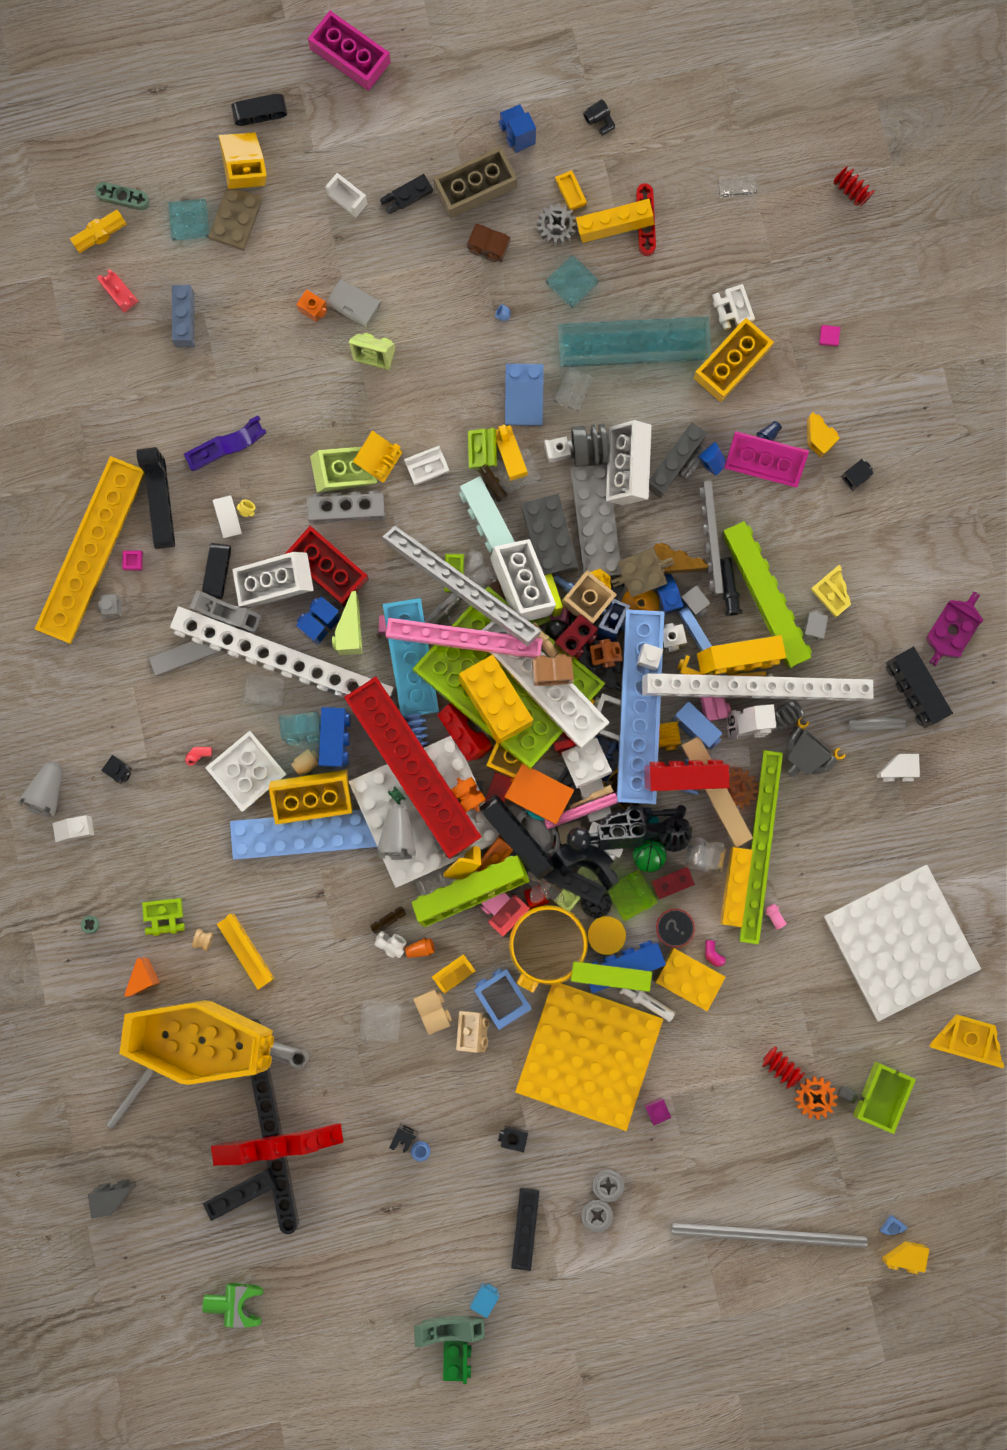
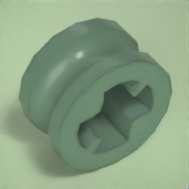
[81,916,99,934]

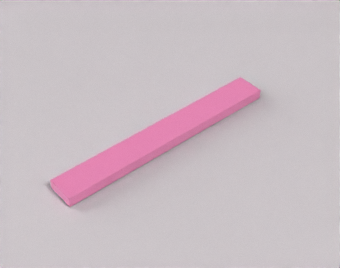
[386,618,542,659]

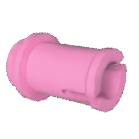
[765,903,787,929]

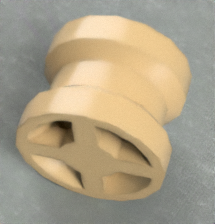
[192,929,213,952]

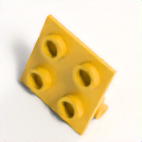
[353,430,403,483]

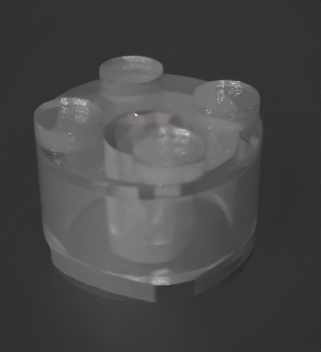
[684,837,727,874]

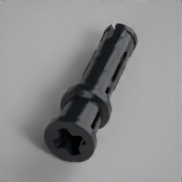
[720,557,743,616]

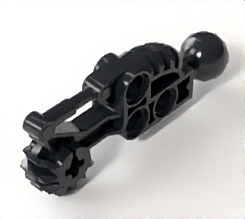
[545,619,623,691]
[566,805,692,852]

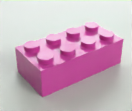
[308,10,391,91]

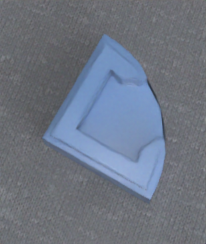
[879,1214,908,1235]

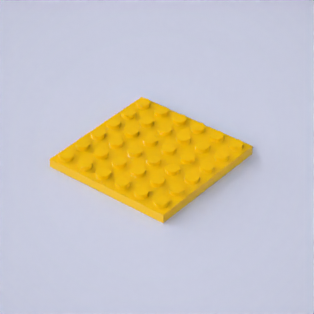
[515,983,663,1131]

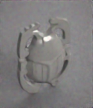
[516,810,560,857]

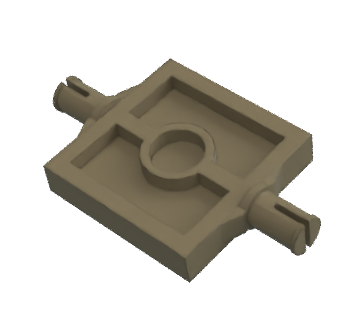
[611,547,674,597]

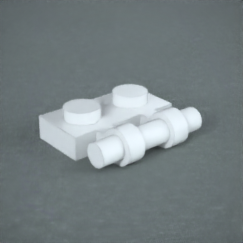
[712,284,755,330]

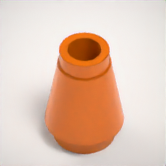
[405,937,435,958]

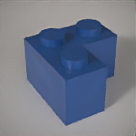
[498,104,536,153]

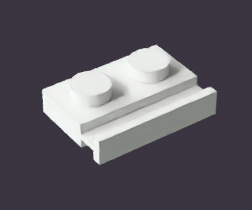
[404,446,450,486]

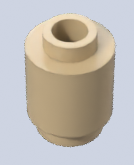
[291,749,319,776]

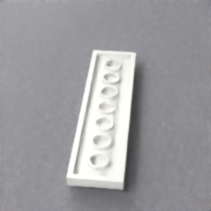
[481,621,610,750]

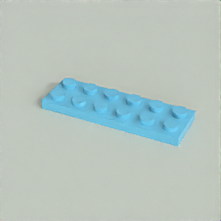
[382,598,439,716]

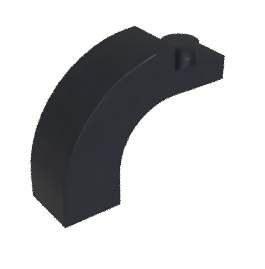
[551,844,619,892]

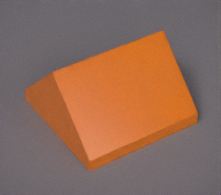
[124,957,160,997]

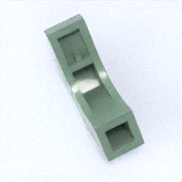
[414,1316,485,1348]

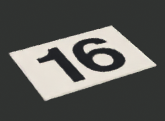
[727,710,738,741]

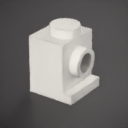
[544,436,574,463]

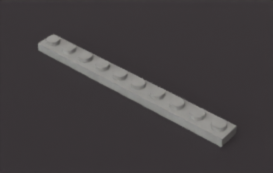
[382,526,541,646]

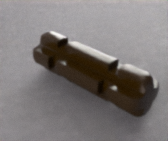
[370,907,406,934]

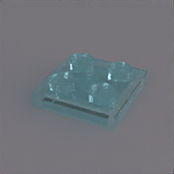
[168,199,209,241]
[546,255,599,308]

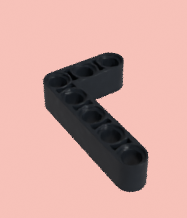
[136,447,175,549]

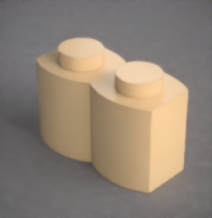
[413,989,452,1035]

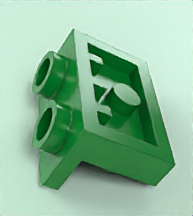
[443,1341,472,1384]

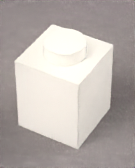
[636,644,663,671]

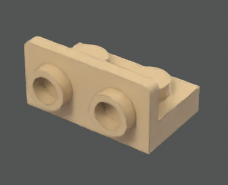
[456,1011,490,1053]

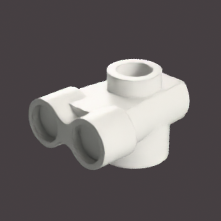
[374,931,406,958]

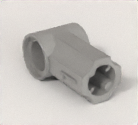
[270,1042,310,1068]

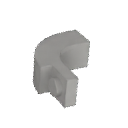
[189,590,261,633]

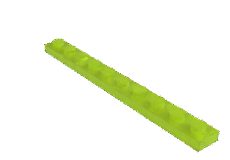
[739,750,783,944]

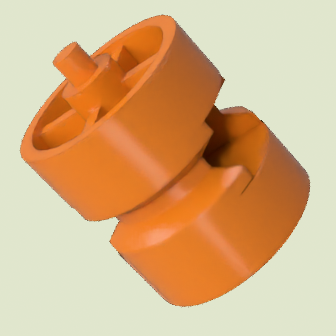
[451,777,486,812]

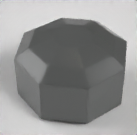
[837,1086,858,1104]

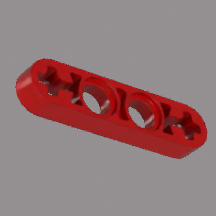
[636,183,656,256]

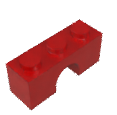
[437,703,493,762]

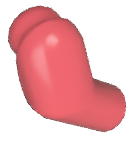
[185,747,212,766]

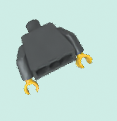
[786,717,845,777]

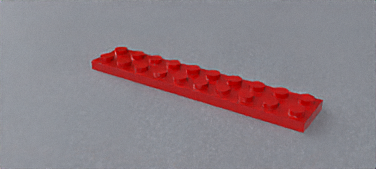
[344,677,482,859]

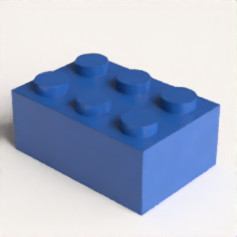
[319,707,351,769]

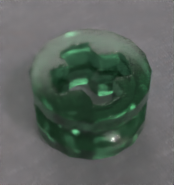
[388,786,406,805]

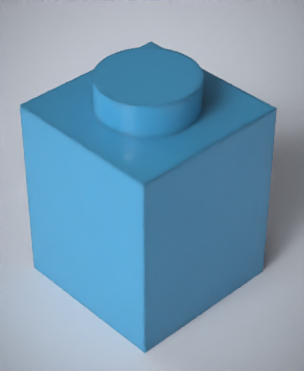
[470,1283,499,1318]

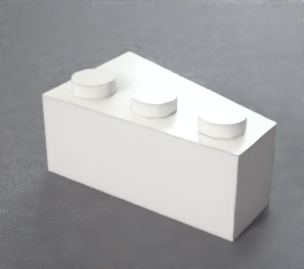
[736,704,776,738]

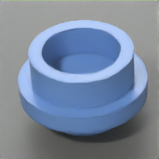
[411,1141,430,1162]

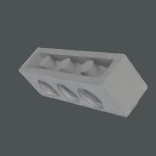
[307,491,385,524]

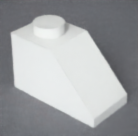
[52,815,94,842]

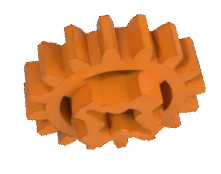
[794,1076,838,1120]

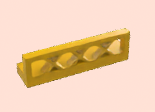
[217,913,275,989]

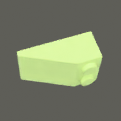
[349,333,395,370]
[310,447,377,493]
[332,591,362,655]

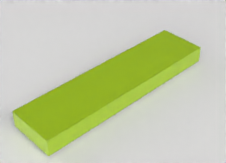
[571,961,652,992]

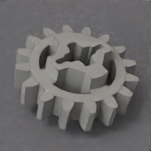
[537,203,577,246]

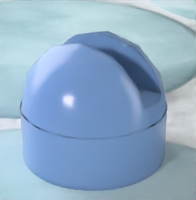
[495,304,511,321]

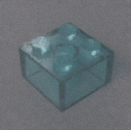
[279,712,321,745]

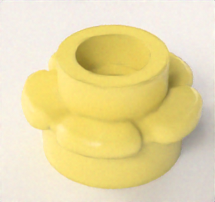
[237,500,255,517]

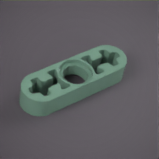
[95,182,150,210]

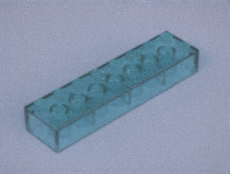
[558,316,712,367]

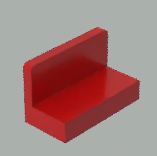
[485,772,512,802]

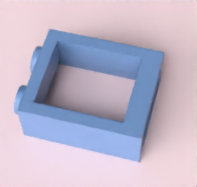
[672,701,723,750]
[474,967,532,1030]

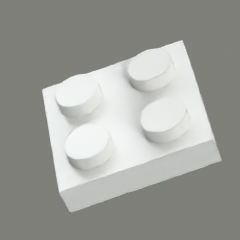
[561,737,612,788]

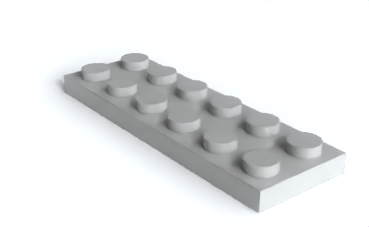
[570,464,621,577]

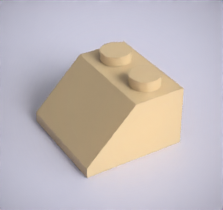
[561,570,617,624]

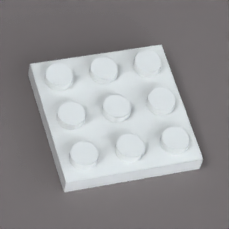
[205,731,287,812]

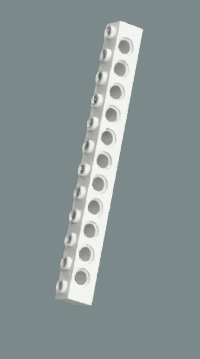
[170,606,394,699]
[642,673,874,701]

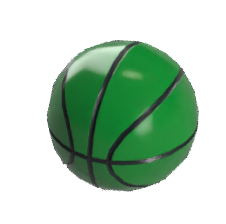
[632,838,667,873]

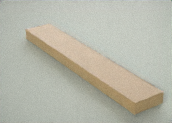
[681,737,753,847]

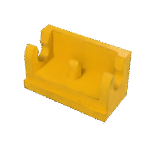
[432,954,476,994]

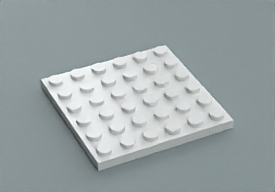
[348,736,500,888]
[823,865,981,1022]

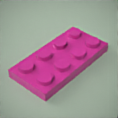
[724,431,809,488]

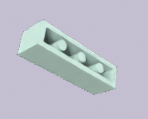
[458,476,515,553]

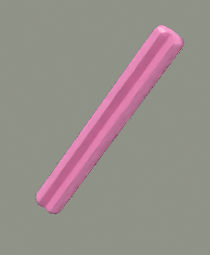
[544,793,618,829]

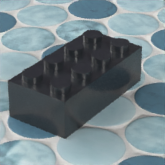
[886,646,953,728]

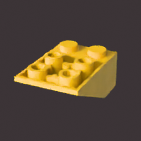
[219,132,267,189]

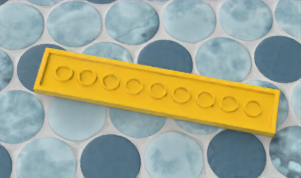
[35,456,145,644]

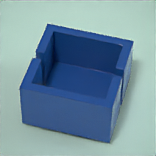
[296,596,341,646]

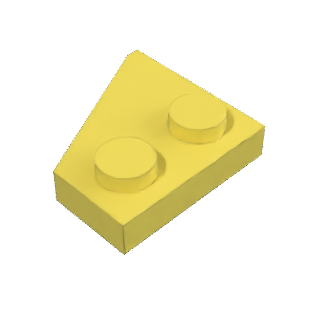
[811,565,851,618]

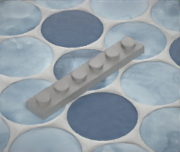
[699,481,723,597]

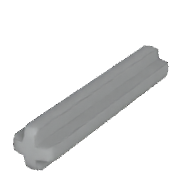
[849,718,906,731]

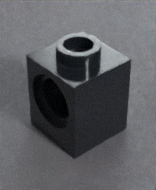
[841,459,874,491]
[498,1125,528,1153]

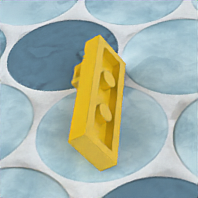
[496,425,528,481]

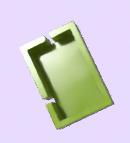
[853,1061,916,1134]

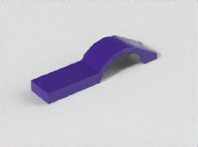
[184,415,267,472]

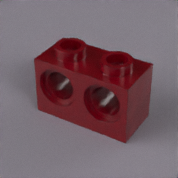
[554,614,598,660]
[650,867,695,900]

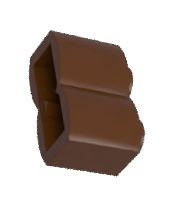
[467,224,510,262]

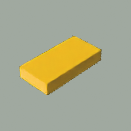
[555,170,587,211]

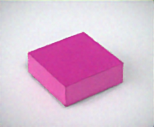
[819,325,840,347]
[122,551,143,571]

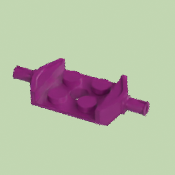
[926,592,983,667]

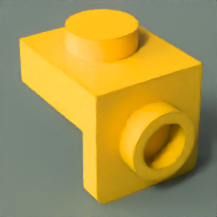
[677,655,701,675]

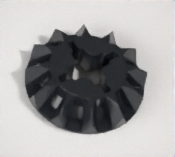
[581,891,612,918]

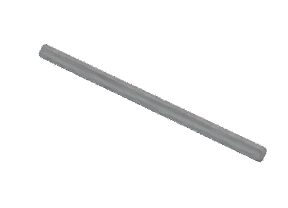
[671,1223,868,1248]

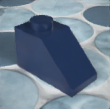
[596,599,630,642]

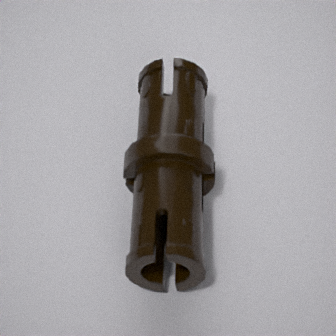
[477,464,508,502]

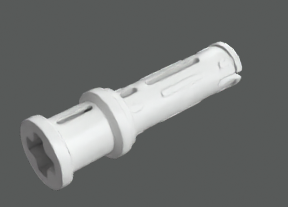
[619,988,676,1022]

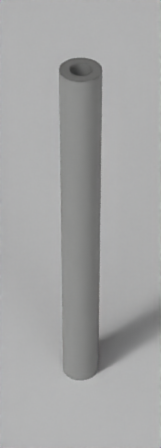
[106,1068,155,1129]

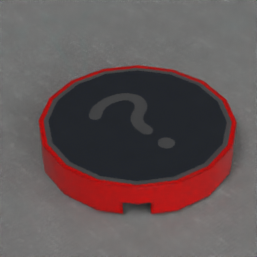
[656,909,695,947]

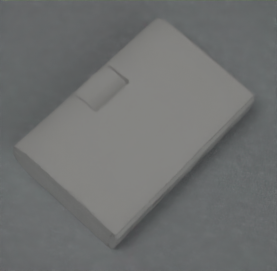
[326,279,381,328]

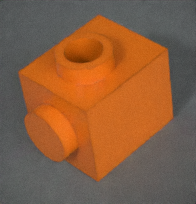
[296,289,327,323]

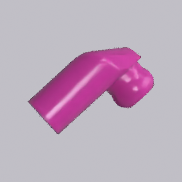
[705,940,726,967]

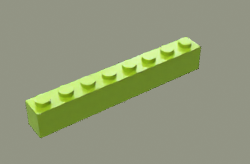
[722,521,812,669]

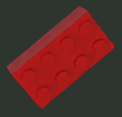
[285,525,369,607]
[644,759,730,791]

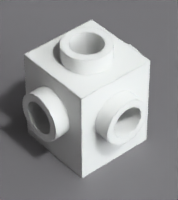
[663,623,687,652]

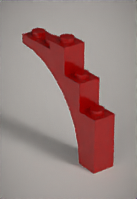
[211,1123,344,1166]

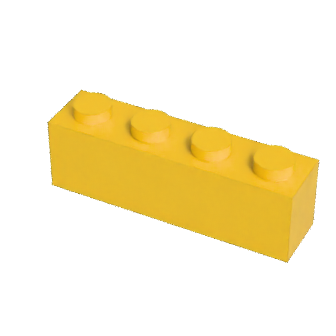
[576,199,655,243]
[720,847,753,927]

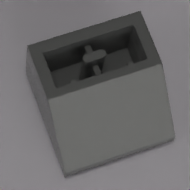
[88,1179,136,1219]

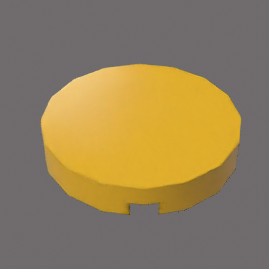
[587,916,626,955]

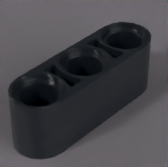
[231,94,287,126]
[202,543,231,599]

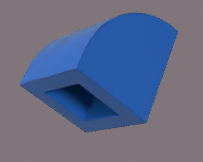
[698,442,726,476]

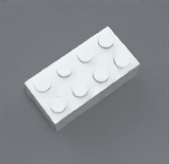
[606,420,651,505]
[490,539,556,621]
[232,552,314,607]

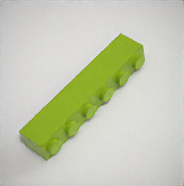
[411,855,530,928]

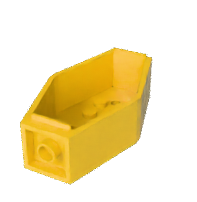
[119,1000,274,1085]

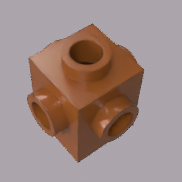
[590,639,622,668]

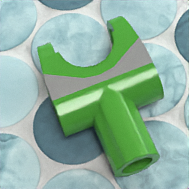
[202,1283,263,1328]

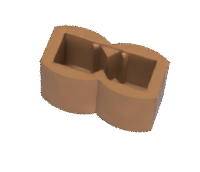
[532,654,574,686]

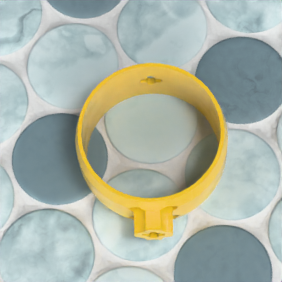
[509,906,588,993]

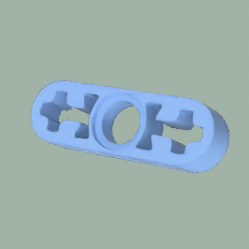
[678,607,712,651]

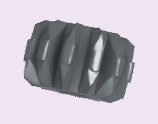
[775,700,804,729]

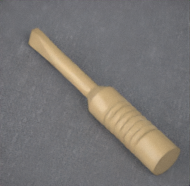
[569,785,614,809]

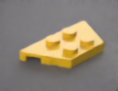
[929,1014,1004,1068]

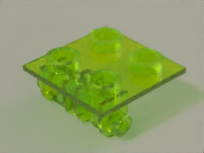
[608,869,658,922]

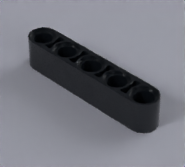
[480,795,556,880]

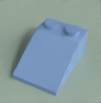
[505,364,543,426]

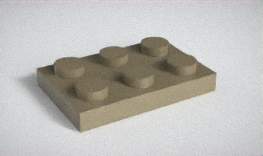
[208,186,263,251]

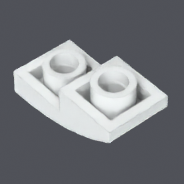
[212,495,242,538]

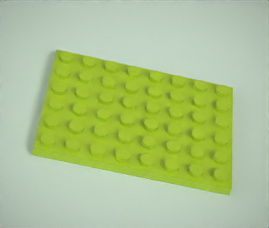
[413,586,605,770]

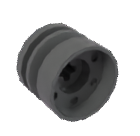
[571,423,610,467]

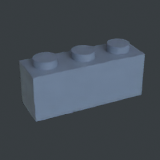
[172,285,195,347]

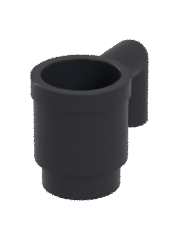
[583,99,615,136]

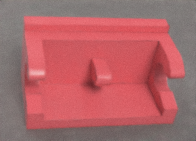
[97,269,139,313]
[488,894,530,937]

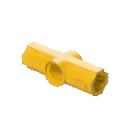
[70,210,127,254]

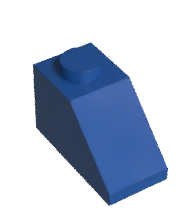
[655,574,683,615]

